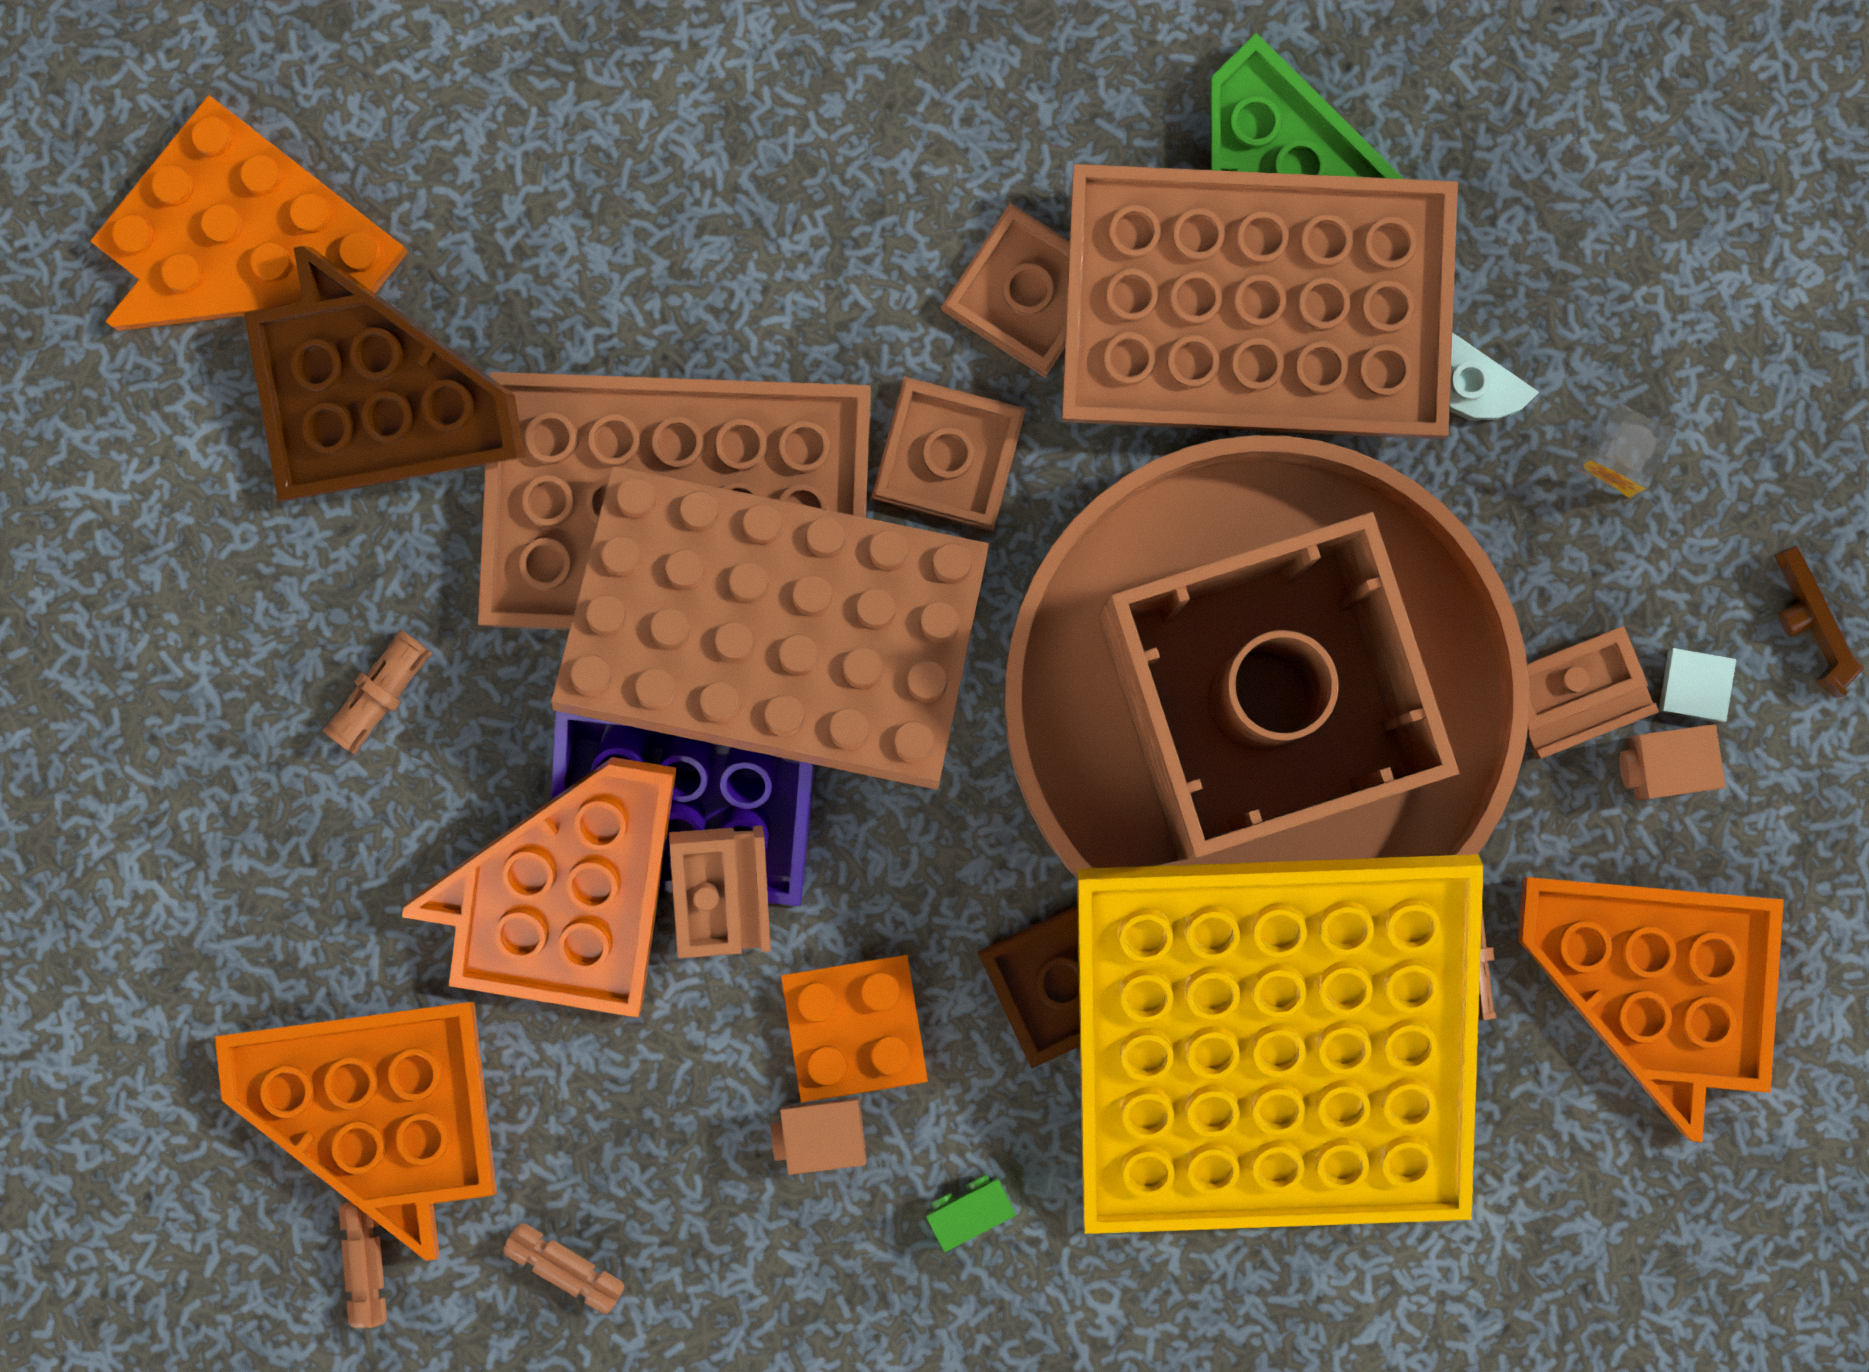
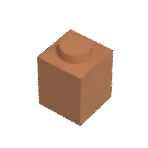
[1619,724,1726,801]
[770,1096,867,1175]

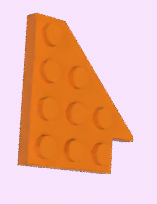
[90,95,408,331]
[402,757,676,1018]
[1518,877,1784,1142]
[215,1002,497,1261]

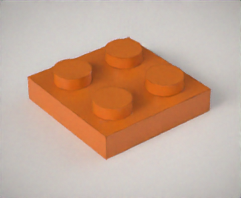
[781,954,928,1103]

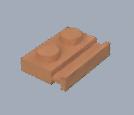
[1527,626,1659,760]
[669,825,771,958]

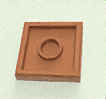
[941,203,1070,378]
[871,376,1026,532]

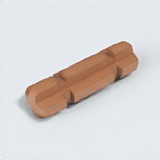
[339,1201,387,1329]
[503,1223,624,1314]

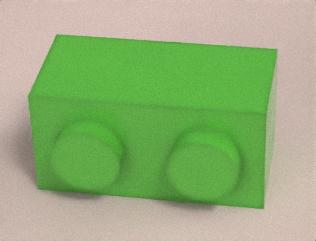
[926,1174,1016,1253]

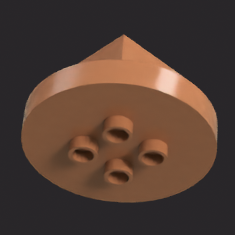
[1004,435,1529,878]

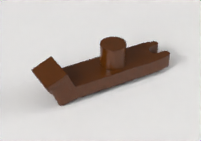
[1774,545,1864,698]

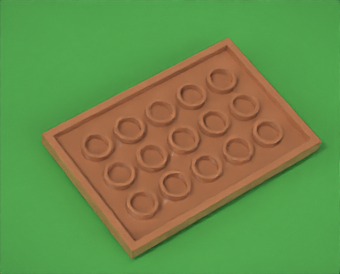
[1062,164,1458,439]
[478,372,871,630]
[551,466,990,790]

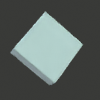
[1659,648,1736,723]

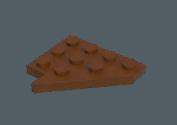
[244,246,525,502]

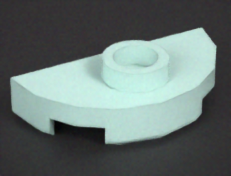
[1449,332,1539,421]

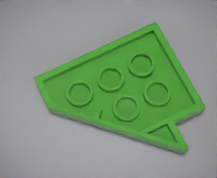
[1209,33,1404,179]

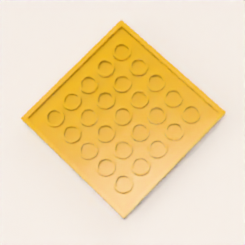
[1077,854,1483,1234]

